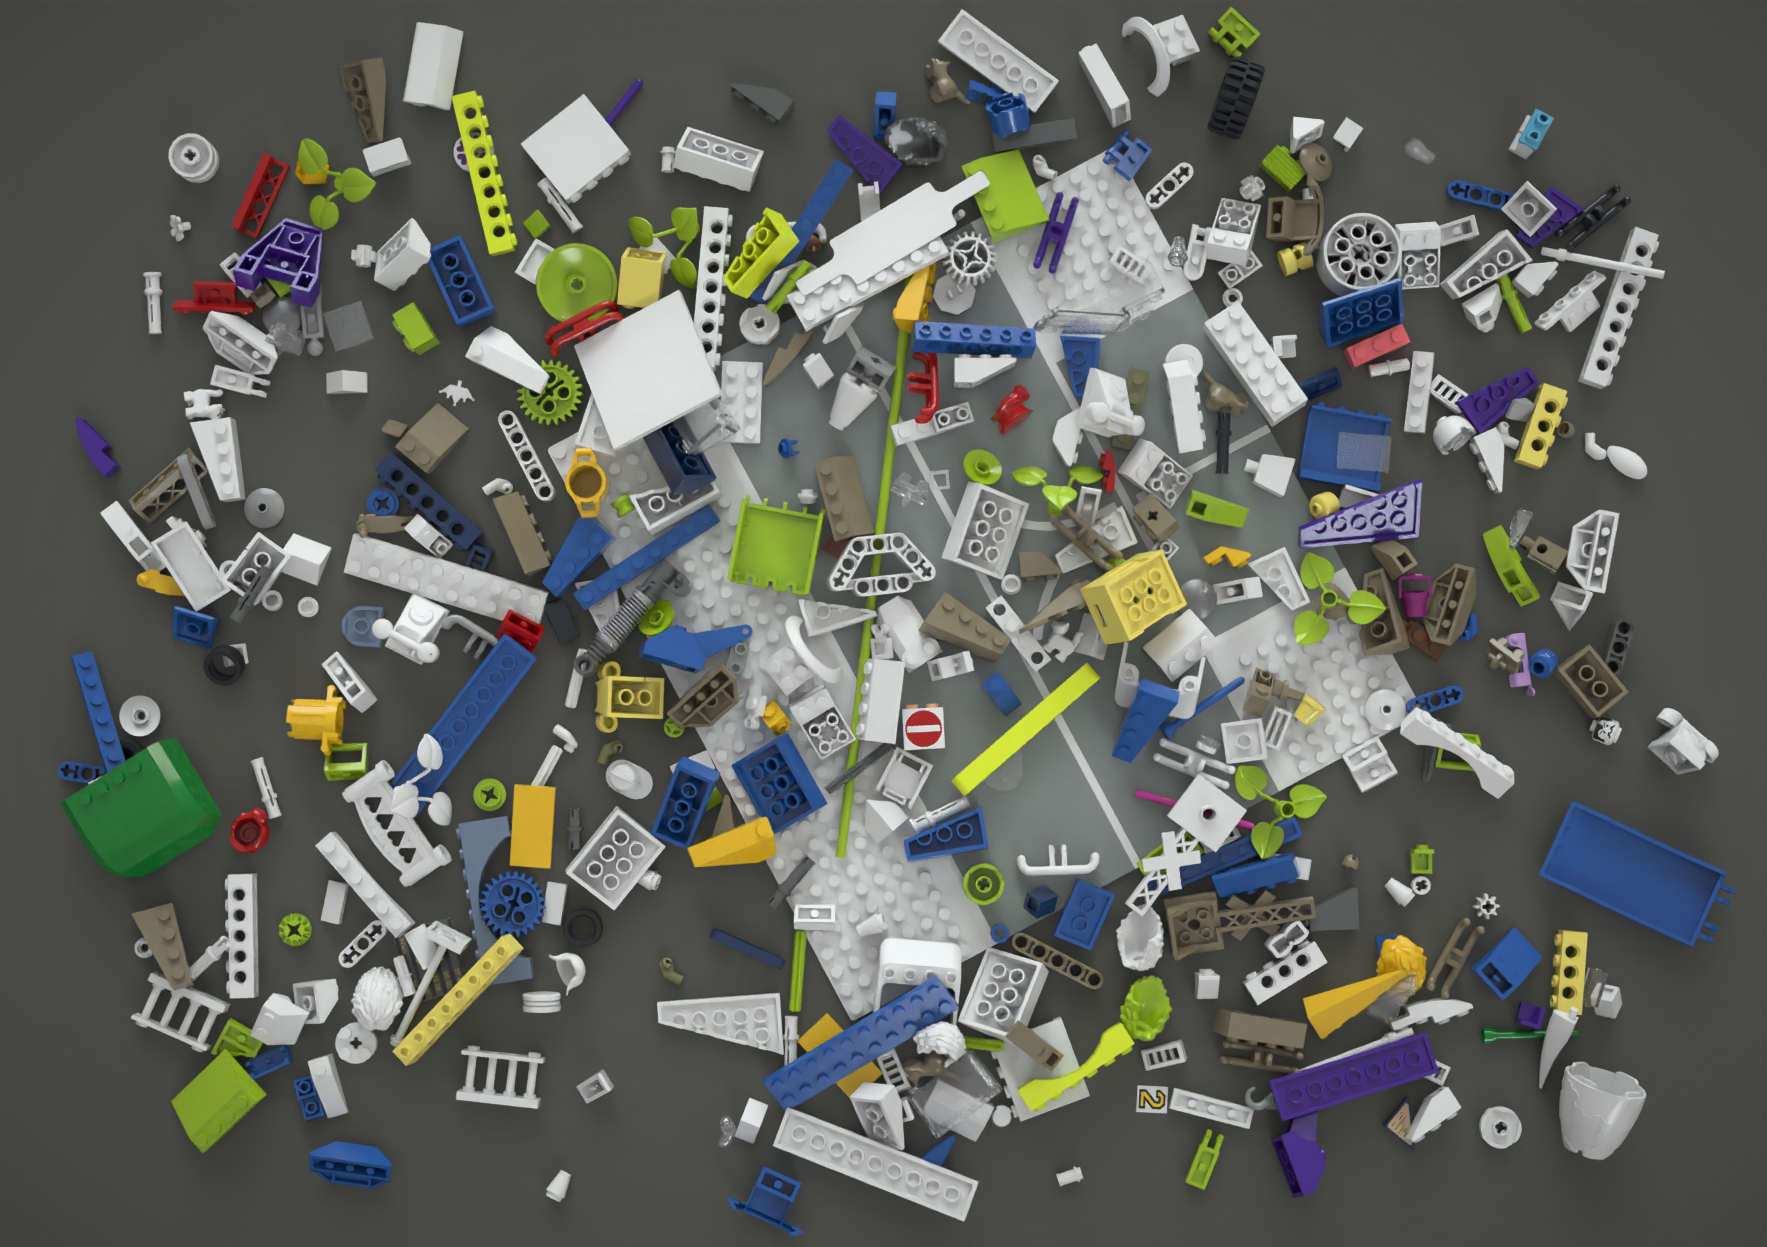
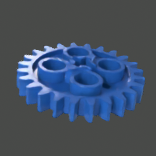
[478,871,546,938]

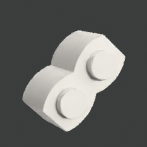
[1264,921,1309,958]

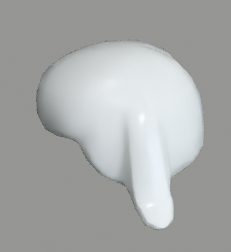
[548,953,586,996]

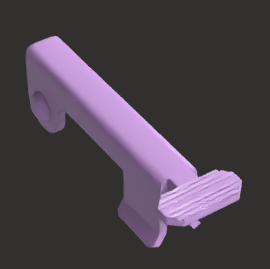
[1505,633,1535,697]

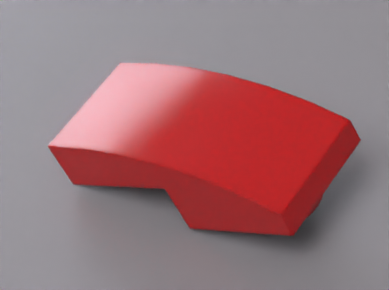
[1098,449,1115,494]

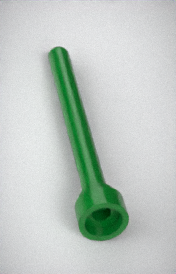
[1481,1027,1580,1044]

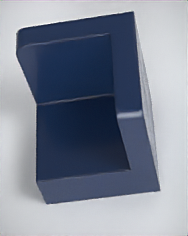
[1023,885,1058,919]

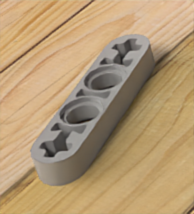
[177,453,216,530]

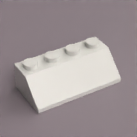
[673,127,764,192]
[856,658,905,744]

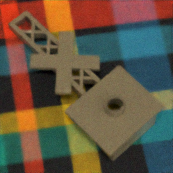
[1164,889,1316,961]

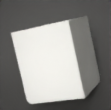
[1333,117,1363,152]
[1270,335,1297,359]
[1592,983,1622,1019]

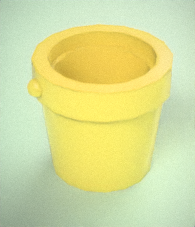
[1293,694,1327,727]

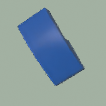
[293,1075,326,1122]

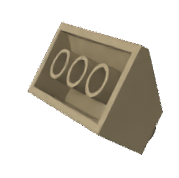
[814,455,874,544]
[493,491,554,577]

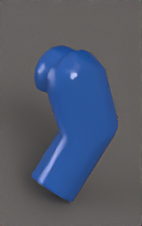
[1459,613,1479,642]

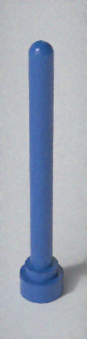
[1159,677,1245,740]

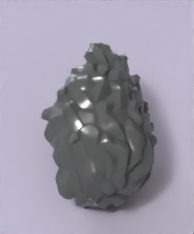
[884,117,949,167]

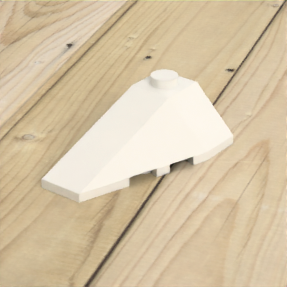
[465,326,550,394]

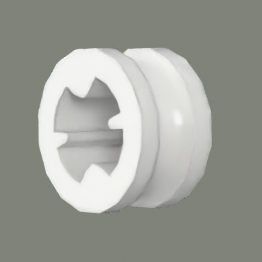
[1411,876,1431,895]

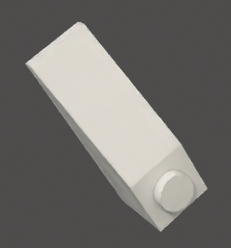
[322,651,378,713]
[308,1053,349,1118]

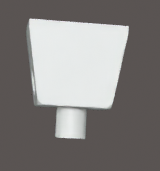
[1244,454,1295,498]

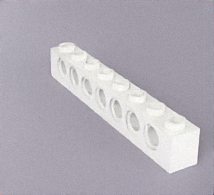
[694,206,733,371]
[1578,227,1659,389]

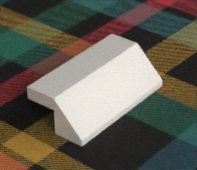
[403,22,463,111]

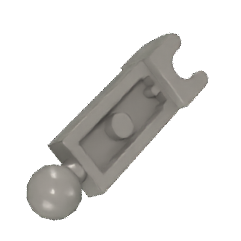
[300,285,325,356]

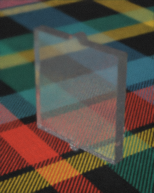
[1583,967,1608,1008]

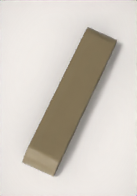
[1011,932,1103,989]

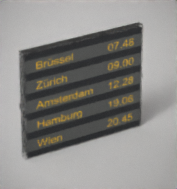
[393,917,467,1002]

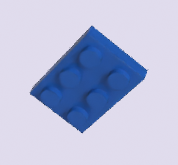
[1053,878,1115,951]

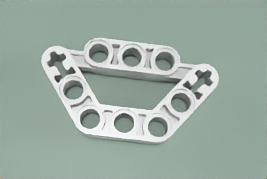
[826,533,936,597]

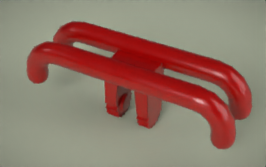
[545,301,624,357]
[907,352,939,424]

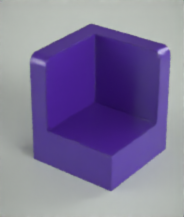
[1515,1002,1545,1029]

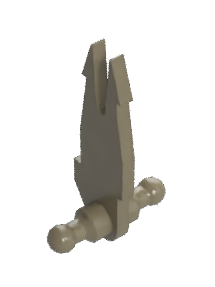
[355,514,414,538]

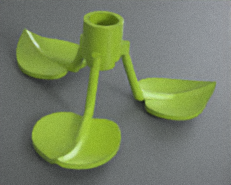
[298,139,376,231]
[628,207,700,289]
[1010,465,1104,516]
[1294,552,1385,645]
[1234,765,1327,859]

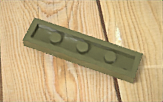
[1111,367,1150,451]

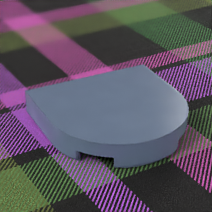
[341,606,384,648]

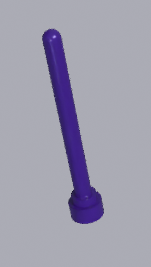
[605,79,643,126]

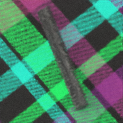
[824,743,896,796]

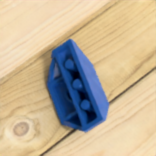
[309,1141,392,1189]

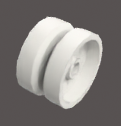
[168,133,219,183]

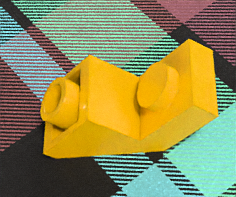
[1202,546,1251,569]

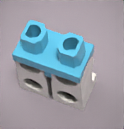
[1508,109,1554,159]

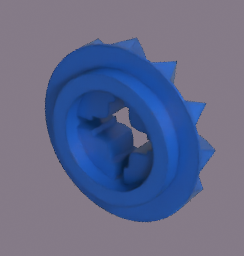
[367,488,400,516]

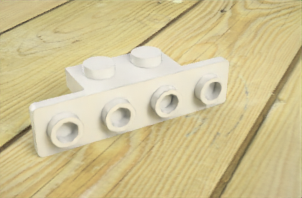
[1534,271,1606,332]

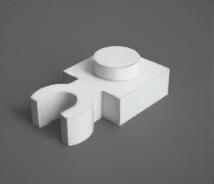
[870,623,893,659]
[743,693,768,730]

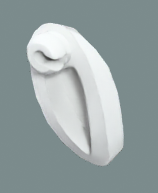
[1607,446,1647,479]

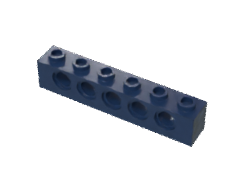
[375,452,485,552]

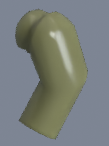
[597,740,623,765]
[660,957,684,985]

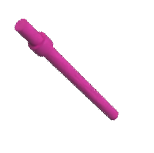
[1134,789,1254,831]

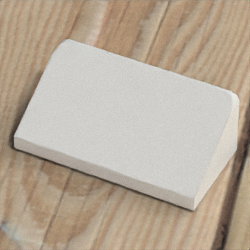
[321,880,349,925]
[542,881,568,925]
[794,904,835,930]
[404,924,443,970]

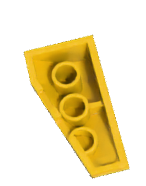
[893,261,937,334]
[687,817,776,867]

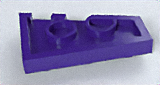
[1515,186,1584,248]

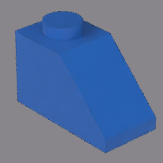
[874,91,897,140]
[981,672,1022,716]

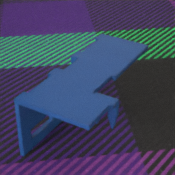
[964,80,1002,106]

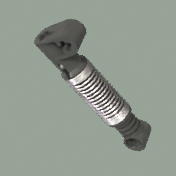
[574,559,692,678]

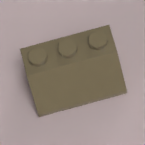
[1553,644,1628,719]

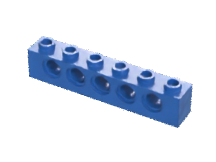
[911,321,1036,359]

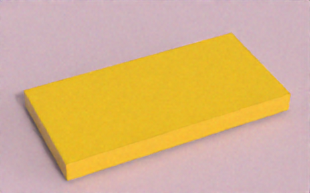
[510,784,556,869]
[797,1013,882,1098]

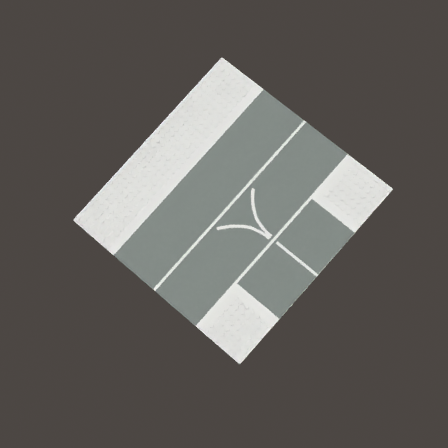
[548,150,1421,1020]

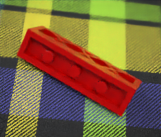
[231,153,290,239]

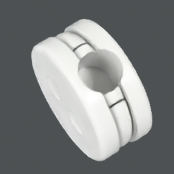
[1164,344,1203,376]
[523,991,561,1013]

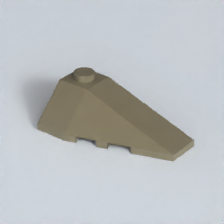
[1359,568,1410,656]

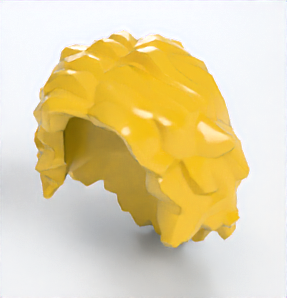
[1376,935,1427,998]

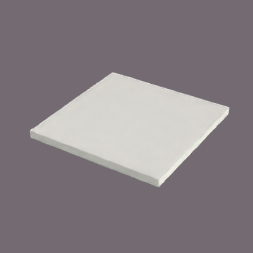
[574,290,723,451]

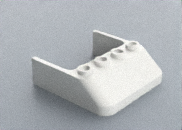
[873,937,962,1026]

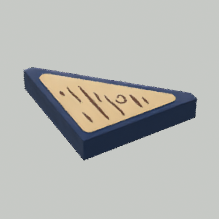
[1383,1096,1415,1151]

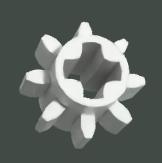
[1240,175,1265,201]
[351,245,377,268]
[1472,893,1500,919]

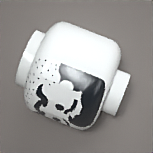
[1589,716,1622,745]

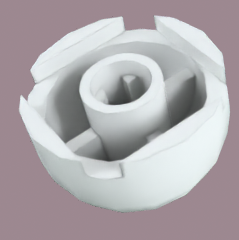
[1433,416,1475,455]

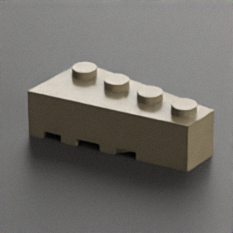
[918,592,1012,663]
[132,903,194,991]
[1213,1007,1307,1051]

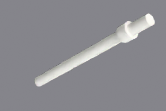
[1541,247,1665,279]
[1300,1028,1414,1071]

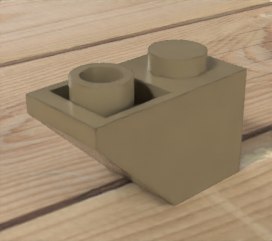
[1370,540,1418,581]
[1018,551,1062,581]
[1242,668,1275,718]

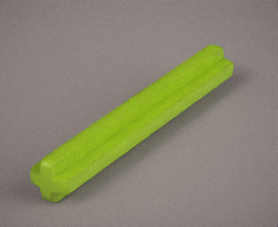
[789,930,807,1012]

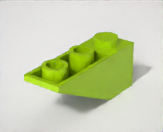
[1185,489,1249,528]

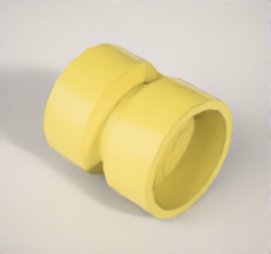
[1277,242,1313,276]

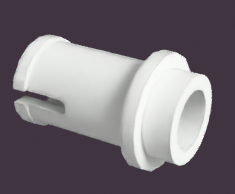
[660,147,676,173]
[1056,1166,1084,1187]

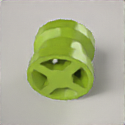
[611,494,636,518]
[664,718,685,737]

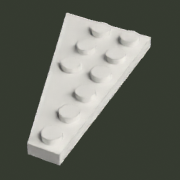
[657,993,784,1055]

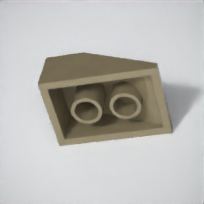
[395,403,469,475]

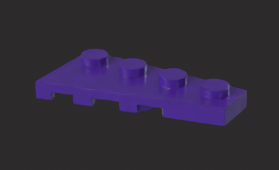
[827,115,903,196]
[1455,367,1539,434]

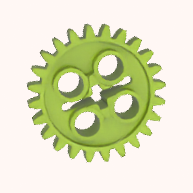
[517,360,583,426]

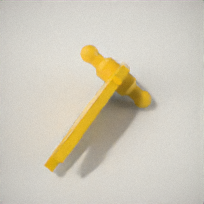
[137,569,185,596]

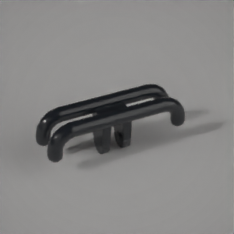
[1556,184,1631,251]

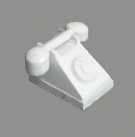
[1076,368,1145,438]
[220,532,293,611]
[372,593,450,665]
[1647,708,1719,775]

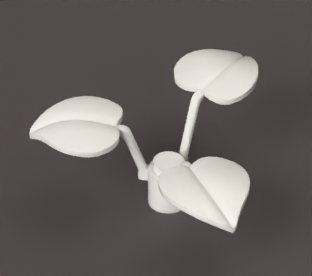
[389,734,452,826]

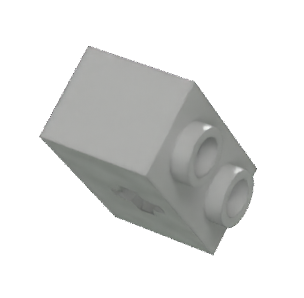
[846,346,896,392]

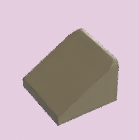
[381,420,408,439]

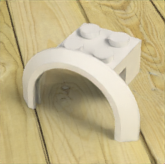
[1122,15,1200,97]
[762,615,843,696]

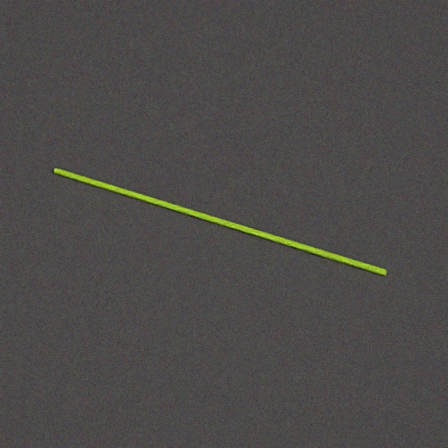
[835,274,914,858]

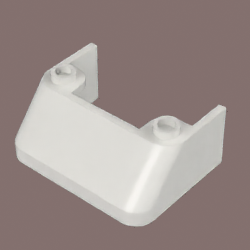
[762,260,864,344]
[1114,642,1206,719]

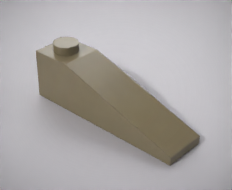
[339,57,386,143]
[1018,579,1091,634]

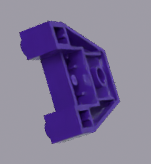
[233,218,324,308]

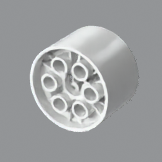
[1316,213,1402,296]

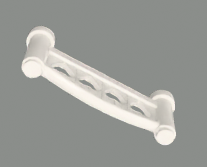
[342,760,452,887]

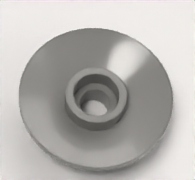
[244,488,285,529]

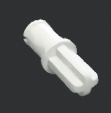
[1368,358,1410,378]
[393,955,416,997]

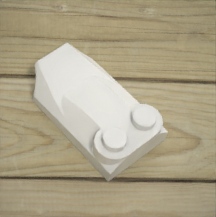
[876,595,943,673]

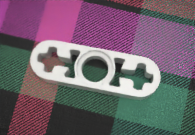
[1145,162,1193,210]
[339,920,388,968]

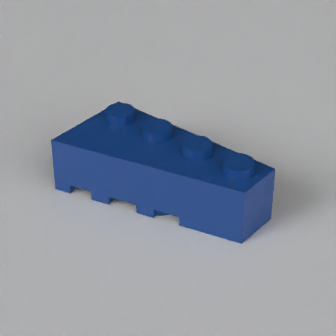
[542,514,617,597]

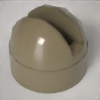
[1557,421,1575,438]
[1341,854,1359,872]

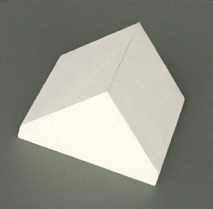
[1501,181,1557,237]
[281,534,332,586]

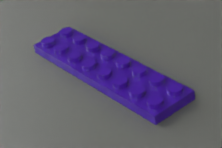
[1269,1032,1439,1121]

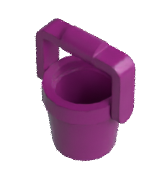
[1399,573,1432,617]

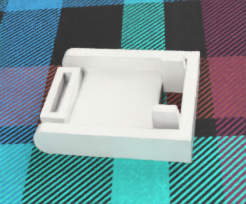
[875,747,933,809]

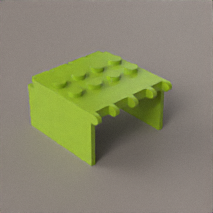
[727,494,826,597]

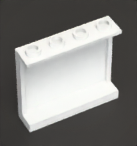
[521,94,631,204]
[991,1017,1090,1121]

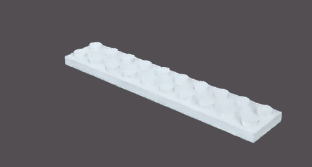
[344,533,549,625]
[773,1107,979,1221]

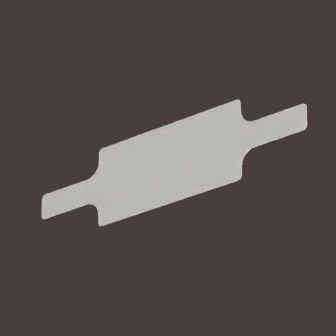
[796,171,990,295]

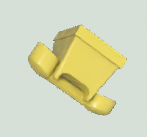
[595,661,664,733]

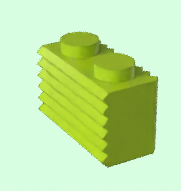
[1259,145,1305,193]

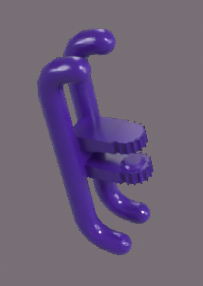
[1033,192,1079,274]

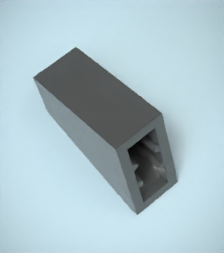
[1303,887,1360,931]

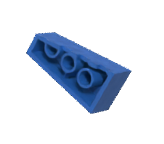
[1112,678,1180,763]
[904,807,988,863]

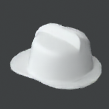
[606,759,653,799]

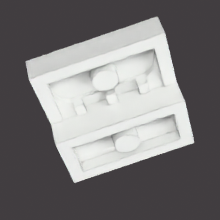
[1342,736,1398,793]

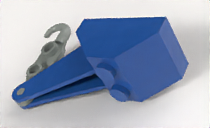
[637,624,753,700]

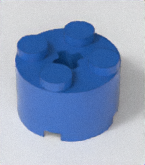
[986,93,1030,138]

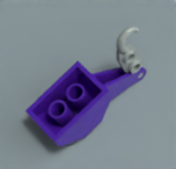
[1245,1087,1326,1198]

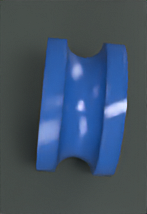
[990,924,1009,943]

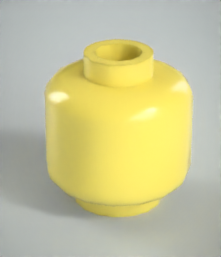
[1309,492,1340,519]

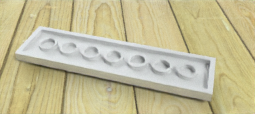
[787,236,949,332]

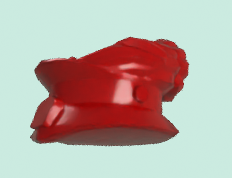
[991,385,1033,435]
[230,808,270,853]

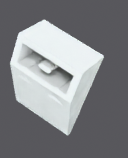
[1207,198,1261,266]
[1395,222,1441,289]
[954,354,1016,388]
[1117,438,1193,509]
[788,684,856,760]

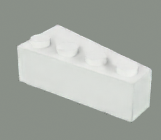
[1163,360,1206,454]

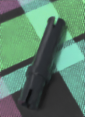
[1215,412,1232,474]

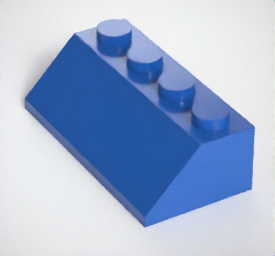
[1211,851,1300,900]

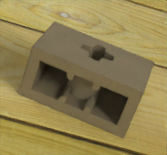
[1132,493,1179,544]

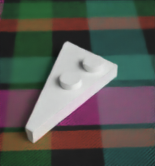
[798,599,878,638]

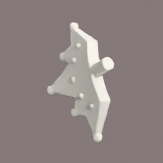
[439,380,475,406]

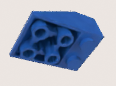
[1470,927,1543,1000]

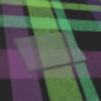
[1336,432,1392,473]

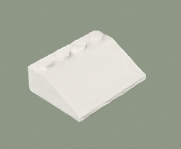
[941,481,1029,580]
[565,806,666,910]
[958,947,1049,1045]

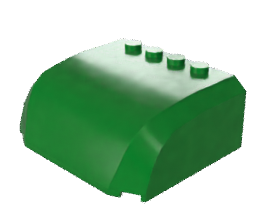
[61,737,223,878]

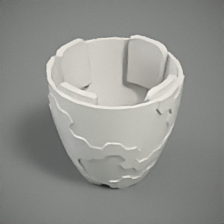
[1559,1062,1646,1160]

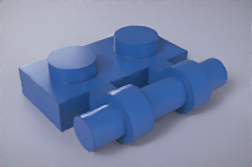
[1103,130,1152,181]

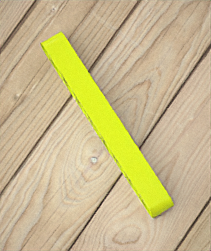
[951,662,1101,797]

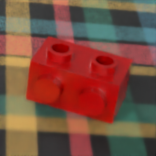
[494,609,545,654]

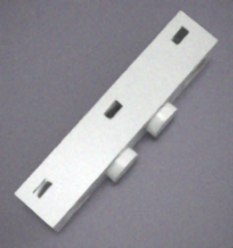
[985,596,1051,672]

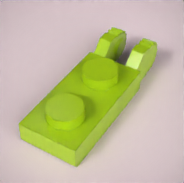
[1185,1129,1224,1190]

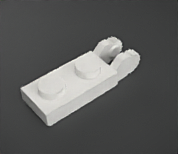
[210,365,271,398]

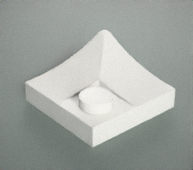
[515,239,554,285]

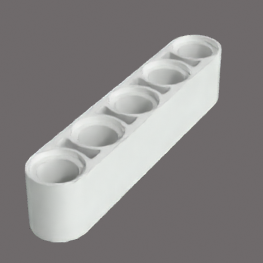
[498,410,556,502]

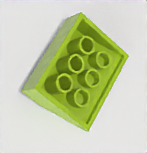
[961,149,1050,244]
[171,1049,267,1153]

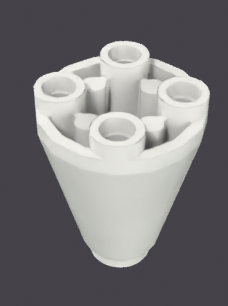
[829,372,878,431]

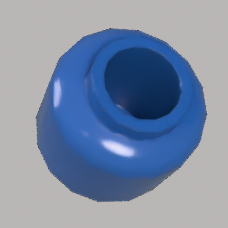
[1528,649,1559,678]

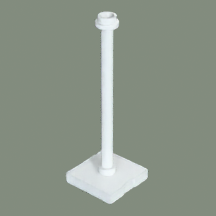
[390,921,472,1047]

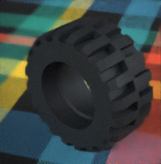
[1207,57,1265,140]

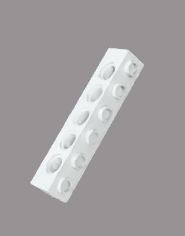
[225,873,259,998]

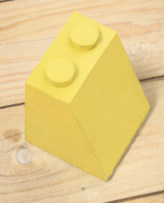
[617,247,667,309]

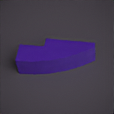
[75,417,121,478]

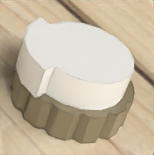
[990,1104,1013,1128]

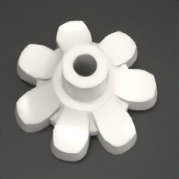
[170,215,191,241]

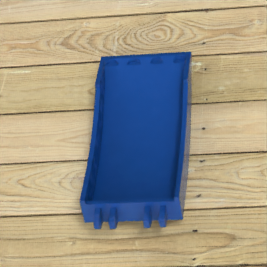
[1539,801,1736,948]

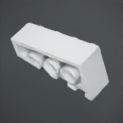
[1440,229,1532,299]
[190,417,246,502]
[629,481,723,535]

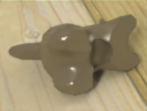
[924,58,971,105]
[1202,370,1249,416]
[902,1050,961,1086]

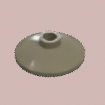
[1299,143,1332,182]

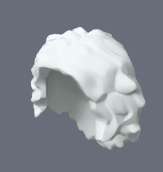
[1116,905,1164,971]
[351,966,404,1031]
[913,1021,966,1068]

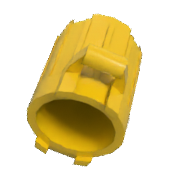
[565,448,610,518]
[286,685,346,756]

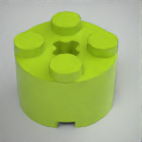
[962,863,1004,905]

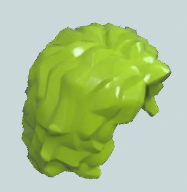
[1120,975,1172,1041]

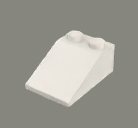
[850,1082,905,1150]

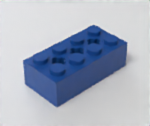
[428,234,497,328]
[651,756,721,850]

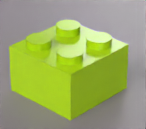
[392,303,440,355]

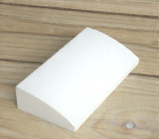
[151,521,231,612]

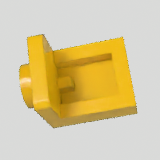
[761,699,792,736]

